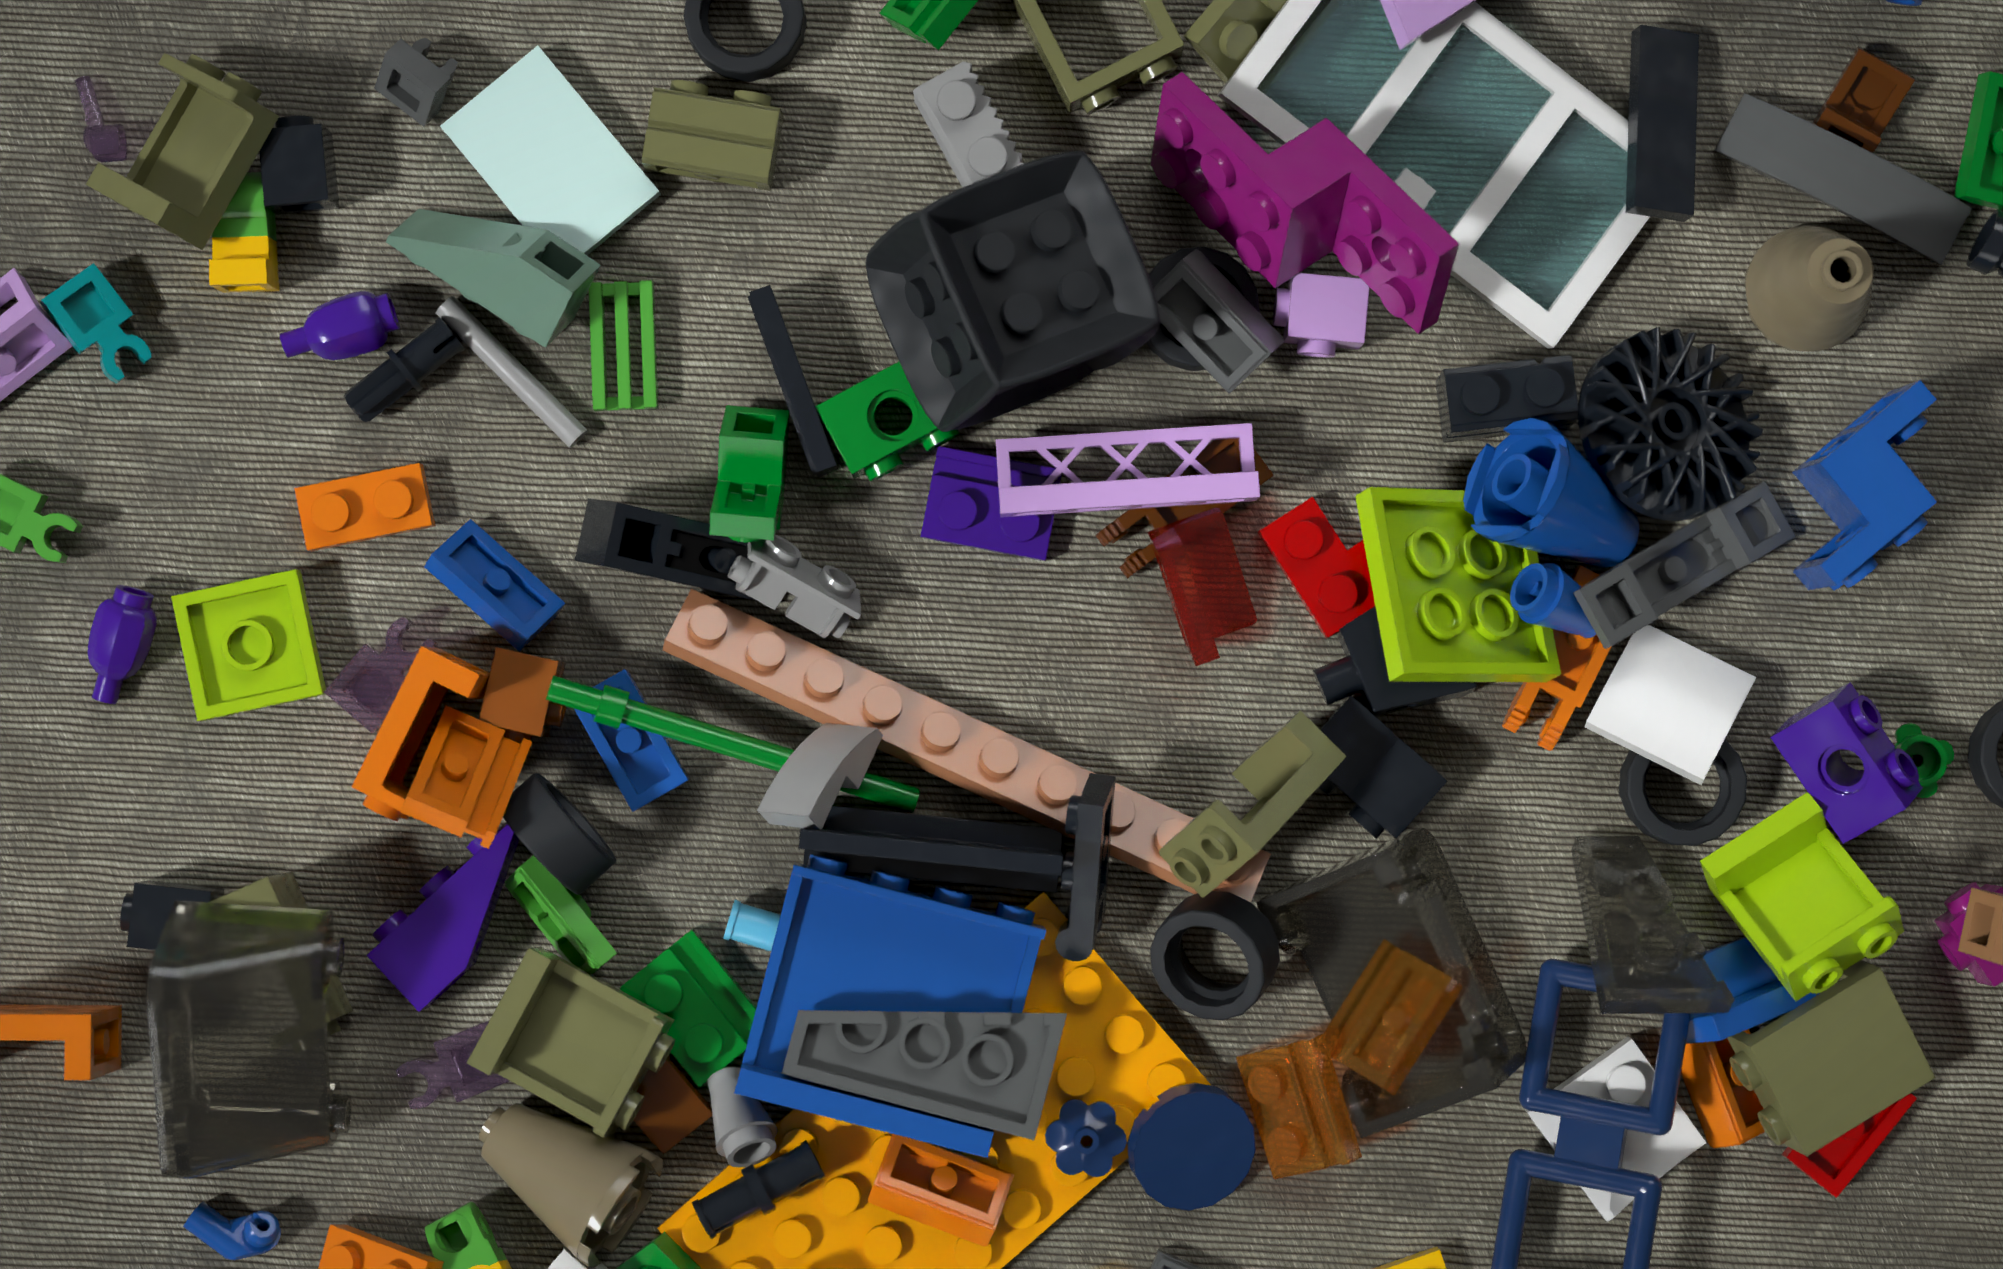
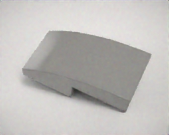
[757,723,883,830]

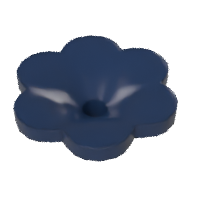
[1045,1099,1127,1177]

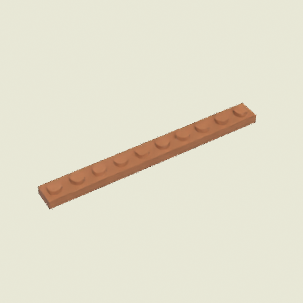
[662,588,1271,902]

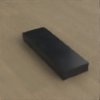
[1625,25,1699,222]
[748,285,839,477]

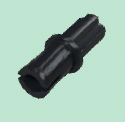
[344,317,465,422]

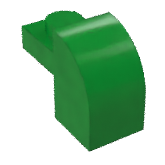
[709,405,790,543]

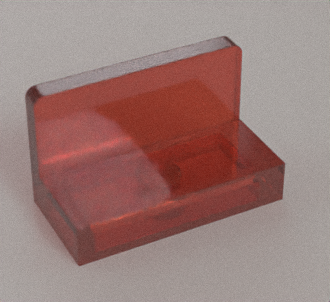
[1147,508,1257,666]

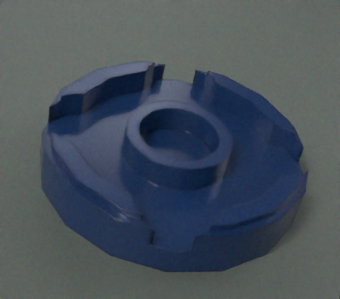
[1127,1083,1256,1211]

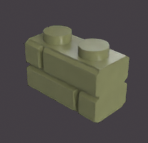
[642,80,784,191]

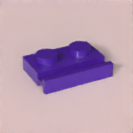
[920,446,1062,561]

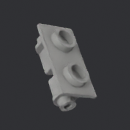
[728,535,861,639]

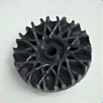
[1578,327,1763,521]

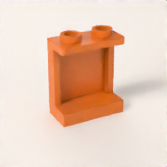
[351,646,490,821]
[0,1005,122,1080]

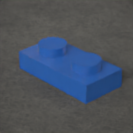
[424,519,565,652]
[574,669,690,812]

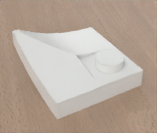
[1525,1036,1706,1222]

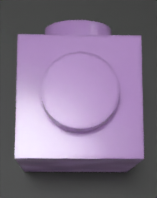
[1273,273,1369,358]

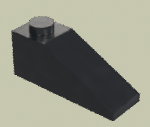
[575,498,757,601]

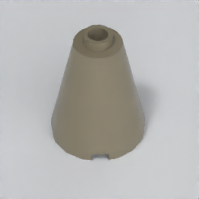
[1744,225,1873,352]
[479,1103,663,1268]

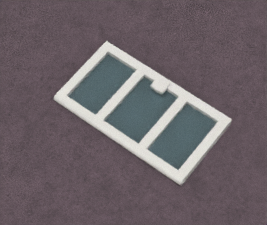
[1217,0,1650,349]

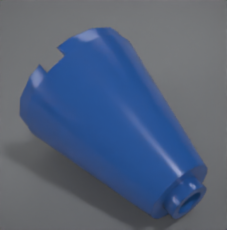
[1463,418,1639,568]

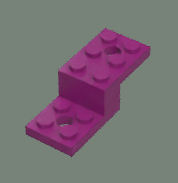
[1150,72,1459,334]

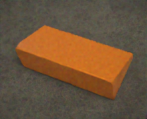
[1681,1029,1765,1148]
[867,1134,1015,1246]

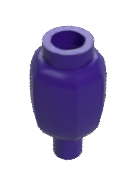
[280,290,400,360]
[87,585,157,704]

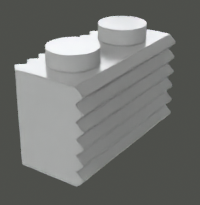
[913,61,1025,187]

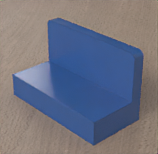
[1662,936,1820,1044]

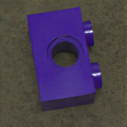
[1770,682,1923,844]

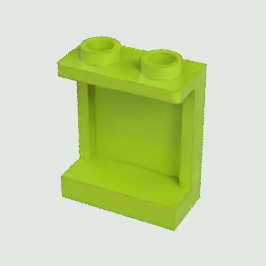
[1700,792,1905,1002]

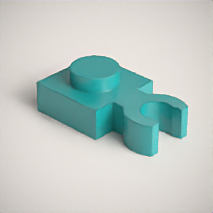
[40,263,152,384]

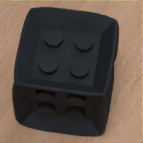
[866,151,1160,432]

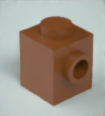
[479,647,567,744]

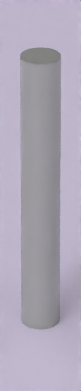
[436,296,588,448]

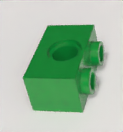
[815,362,960,482]

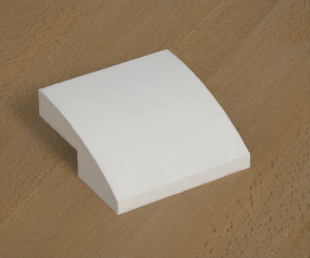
[1585,625,1756,785]

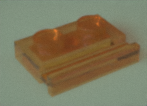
[1315,939,1463,1096]
[1236,1033,1362,1179]

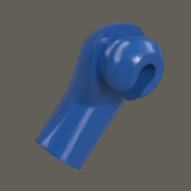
[183,1201,281,1260]

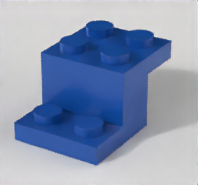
[1792,380,1937,591]

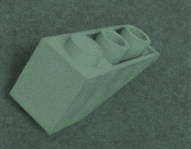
[386,209,601,348]

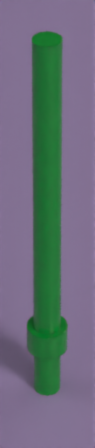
[545,675,920,813]

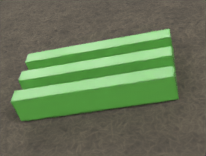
[589,280,658,411]

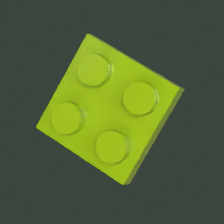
[171,569,327,721]

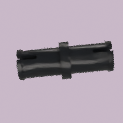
[692,1140,826,1239]

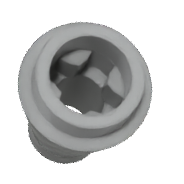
[706,1067,778,1167]

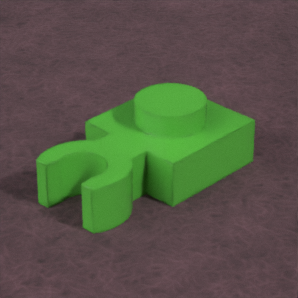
[0,473,83,563]

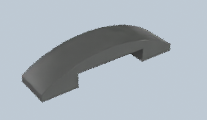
[1714,93,1972,265]
[1573,481,1796,649]

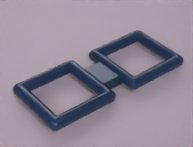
[1491,959,1694,1269]

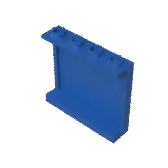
[734,854,1046,1158]

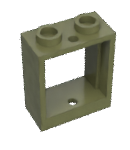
[1011,0,1184,114]

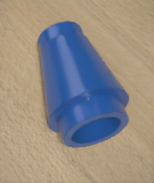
[1510,563,1596,638]

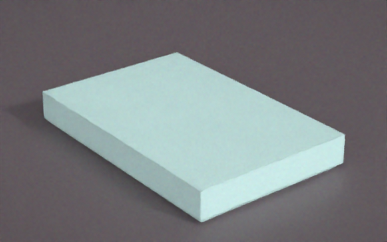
[440,45,661,255]

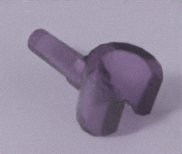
[75,76,128,162]

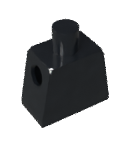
[1313,606,1477,716]

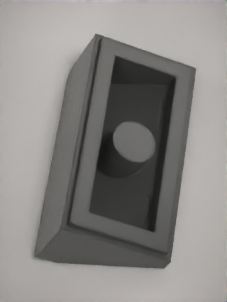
[1153,249,1284,394]

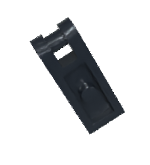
[1055,773,1116,961]

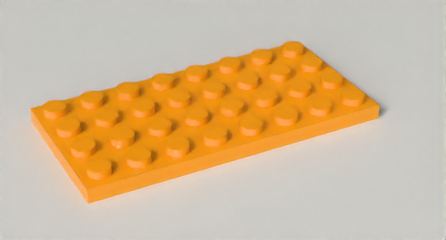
[657,892,1211,1269]

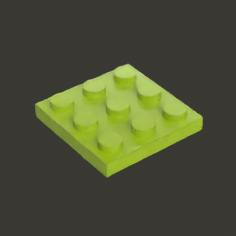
[1355,487,1562,682]

